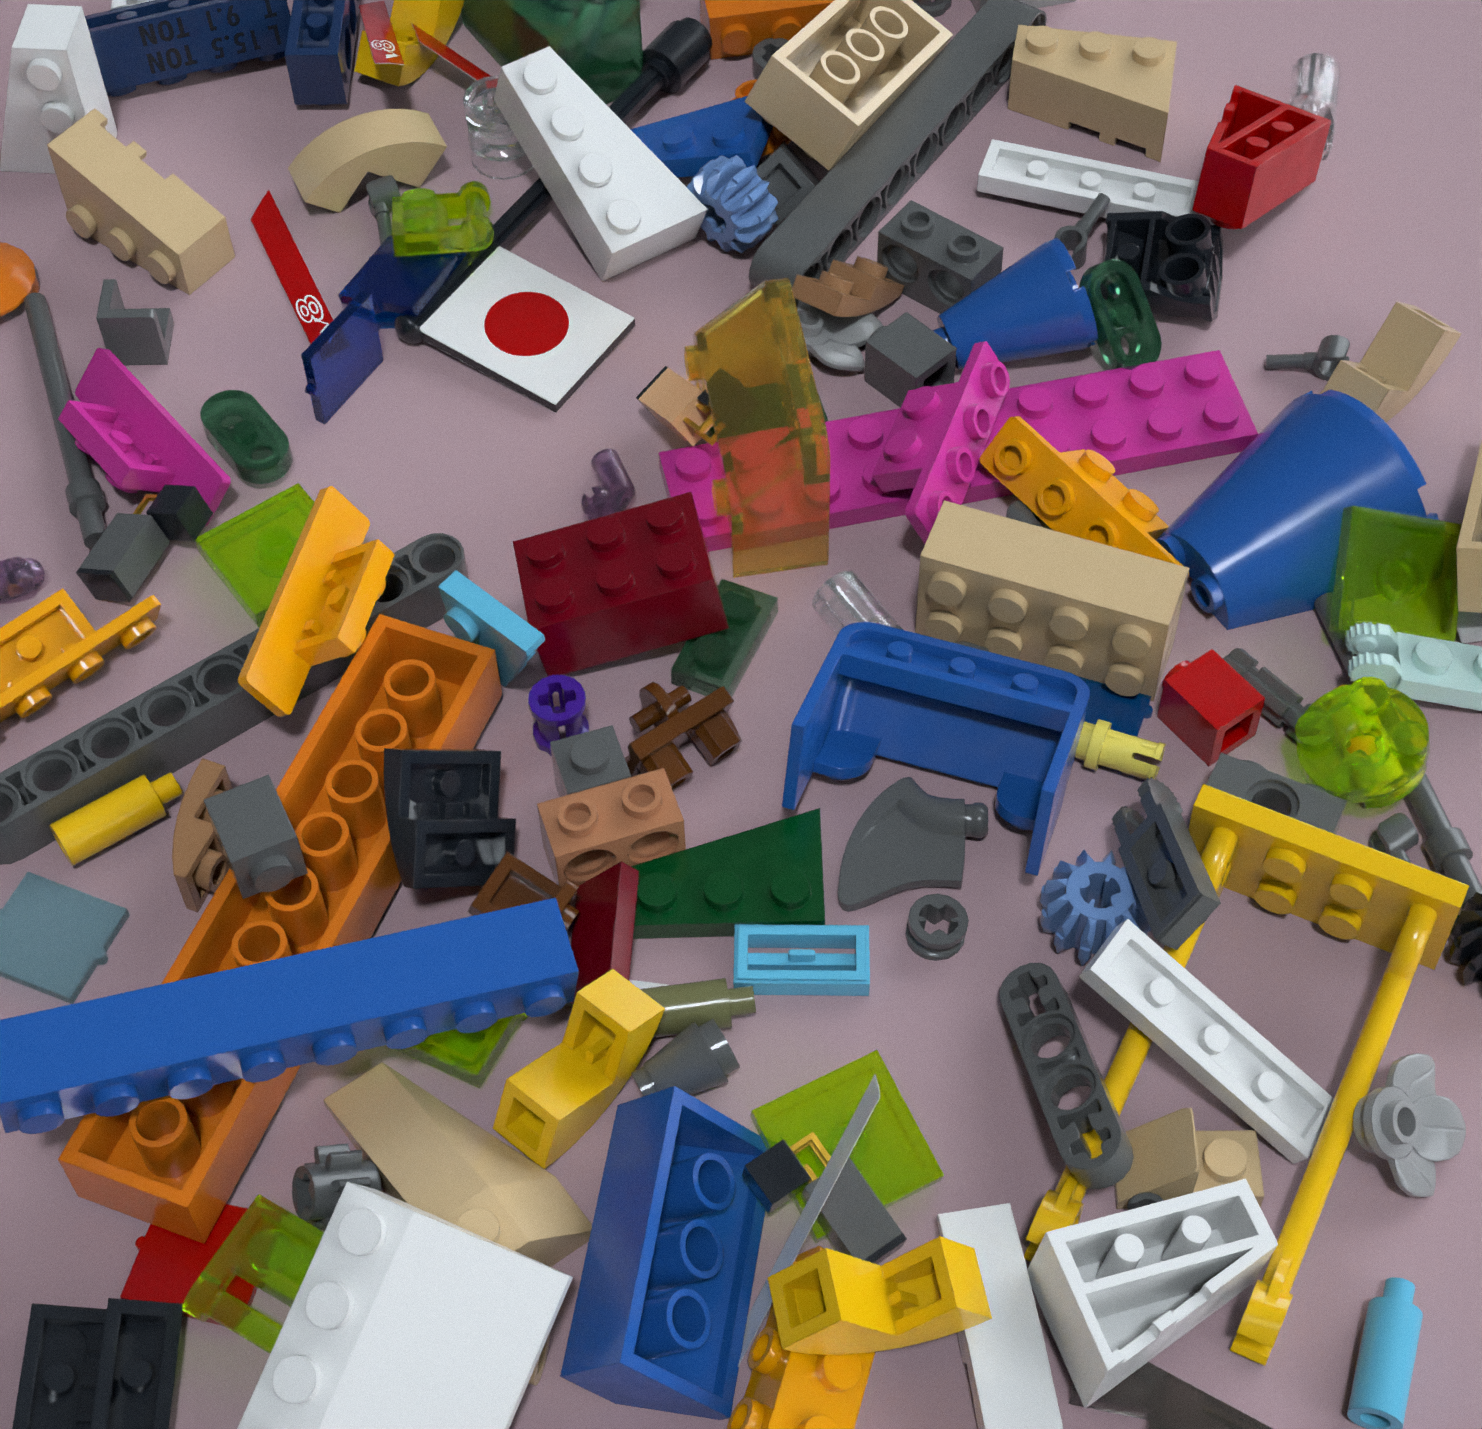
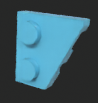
[438,570,545,687]

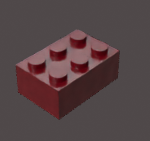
[513,492,729,676]

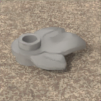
[775,301,883,371]
[1353,1053,1466,1197]

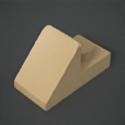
[1114,1108,1264,1209]

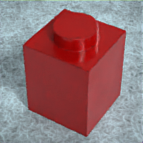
[1157,649,1265,767]

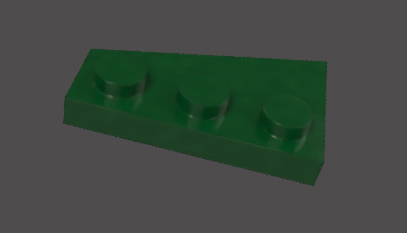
[631,808,825,939]

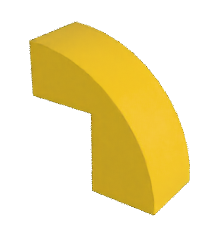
[354,0,465,87]
[493,969,665,1169]
[767,1236,992,1355]

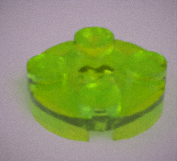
[1295,677,1430,808]

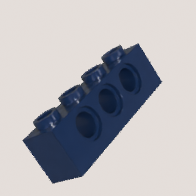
[285,0,361,105]

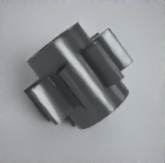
[292,1143,382,1232]

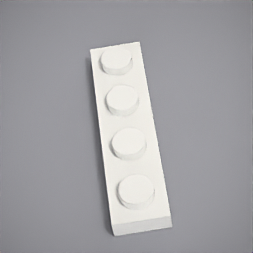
[977,139,1199,218]
[1079,919,1334,1164]

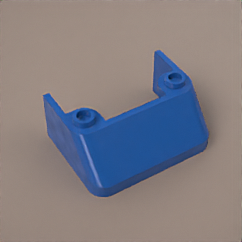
[782,622,1090,876]

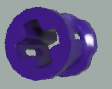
[528,675,590,756]

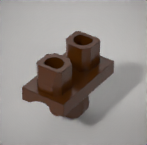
[625,682,742,790]

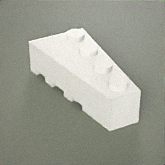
[494,46,708,282]

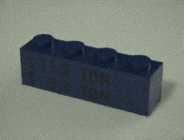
[85,0,291,97]

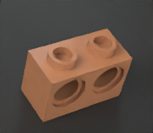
[537,768,686,895]

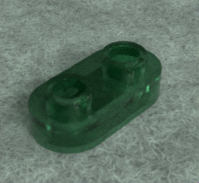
[1079,259,1162,370]
[200,390,293,484]

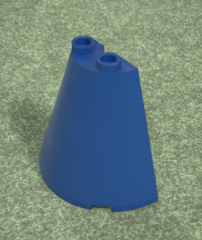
[1156,390,1442,630]

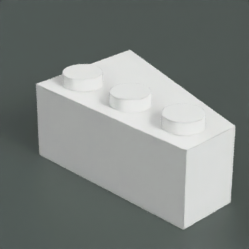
[0,4,118,174]
[1027,1179,1278,1409]

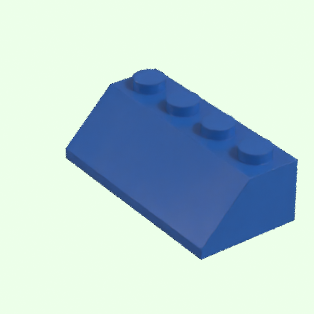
[560,1086,775,1420]

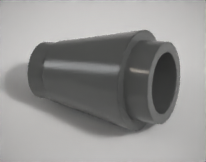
[631,1018,740,1096]

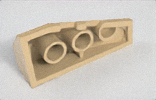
[323,1062,592,1267]

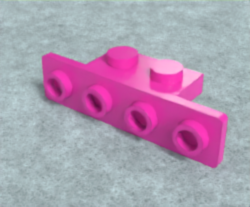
[872,341,1010,544]
[58,348,231,526]

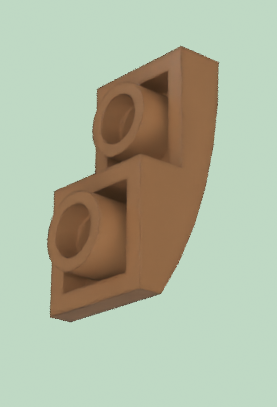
[789,256,905,317]
[172,758,232,912]

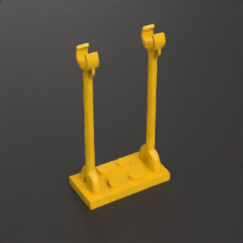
[1024,784,1469,1366]

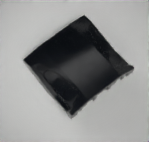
[1093,211,1223,321]

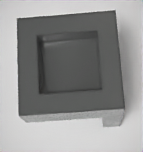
[756,141,820,226]
[96,279,174,366]

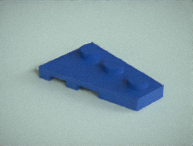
[630,96,773,178]

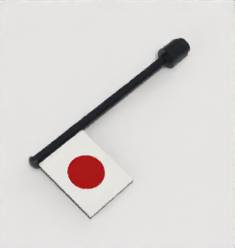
[394,17,712,413]

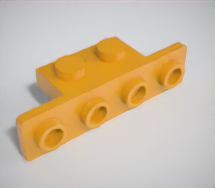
[979,416,1189,578]
[238,486,395,717]
[0,588,161,723]
[727,1246,875,1429]

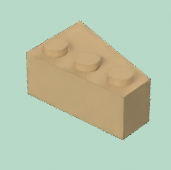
[1008,25,1177,162]
[47,108,235,295]

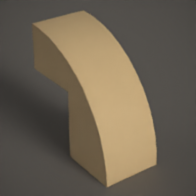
[288,109,447,213]
[1321,301,1462,422]

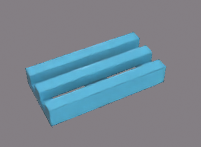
[733,924,870,996]

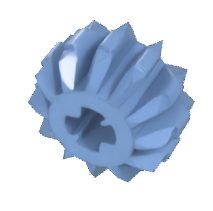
[686,155,779,253]
[1040,850,1151,966]

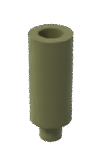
[640,978,756,1038]

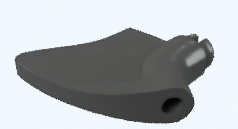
[838,777,988,912]

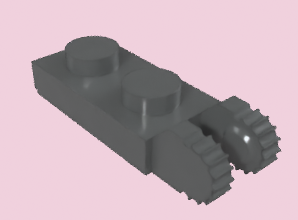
[1111,777,1221,950]

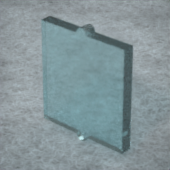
[0,872,130,1004]

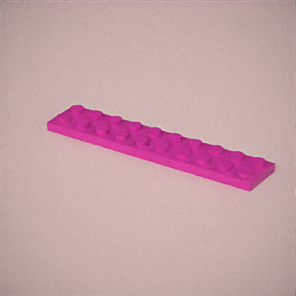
[658,350,1258,552]

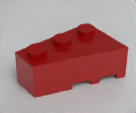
[1192,85,1332,230]

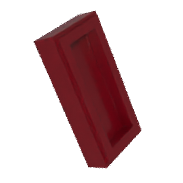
[570,861,639,1004]

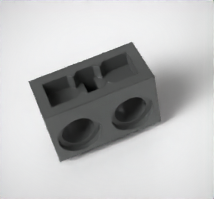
[877,200,1004,314]

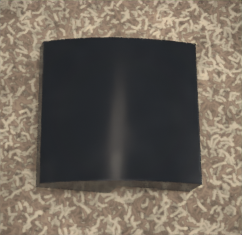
[384,748,516,889]
[12,1298,184,1429]

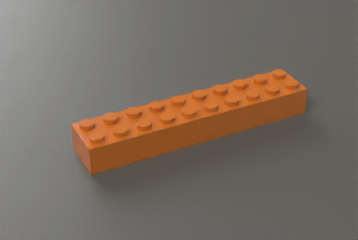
[58,614,502,1244]

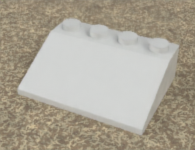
[237,1182,573,1429]

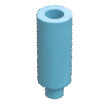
[1347,1277,1423,1429]

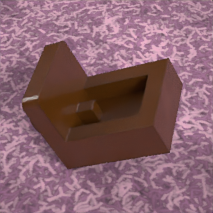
[468,852,580,932]

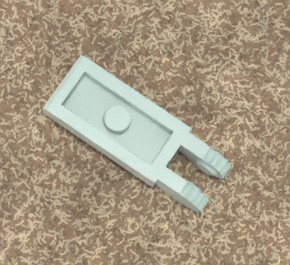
[1345,622,1482,711]

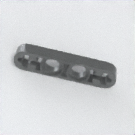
[999,963,1134,1189]

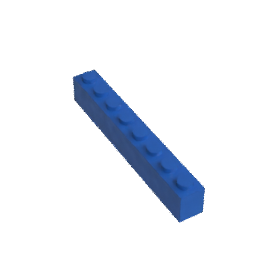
[0,898,579,1134]

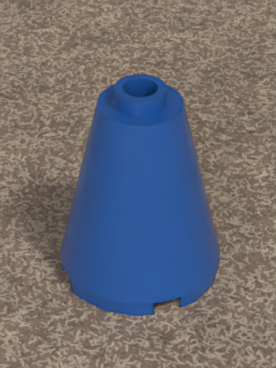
[932,238,1098,370]

